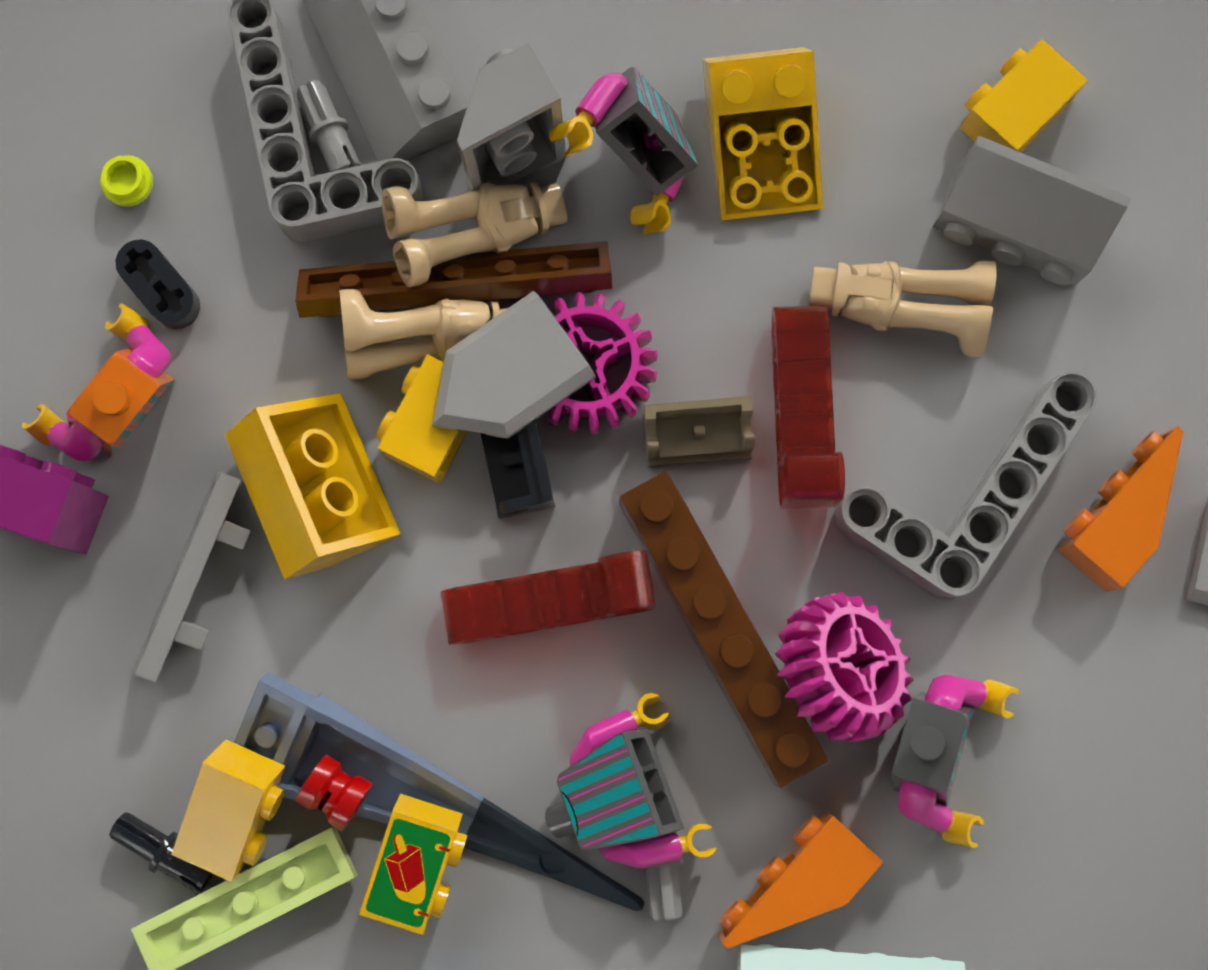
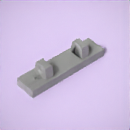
[133,472,251,682]

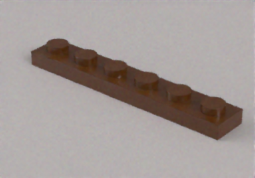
[295,241,613,318]

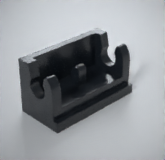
[481,420,556,519]

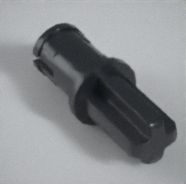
[109,812,213,895]

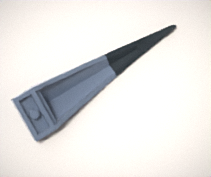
[234,672,645,911]

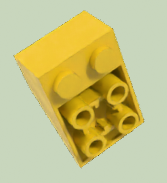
[702,47,823,221]

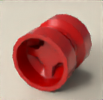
[295,754,373,832]

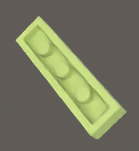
[131,827,358,970]

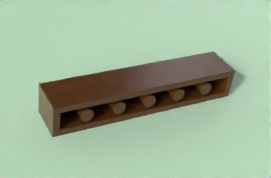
[619,470,829,788]

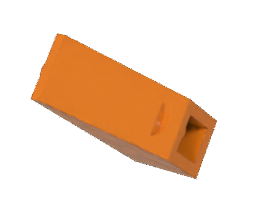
[1057,426,1184,592]
[718,812,883,949]

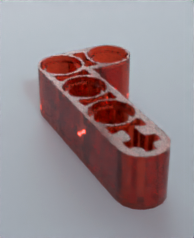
[771,305,845,509]
[440,550,656,645]

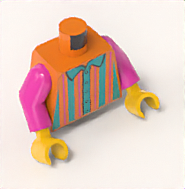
[21,303,175,461]

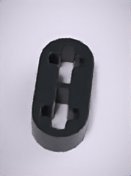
[115,239,200,329]

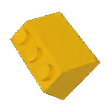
[224,393,401,580]

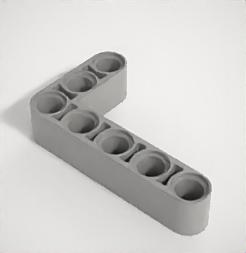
[228,0,425,243]
[834,371,1097,599]

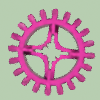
[549,292,658,434]
[775,592,914,743]

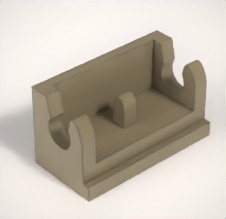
[643,396,755,467]

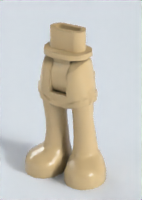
[382,181,568,287]
[809,260,997,358]
[339,289,508,380]

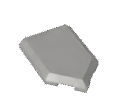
[432,291,596,439]

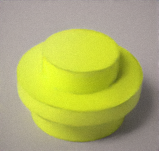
[100,155,154,207]

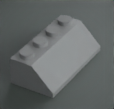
[303,0,468,161]

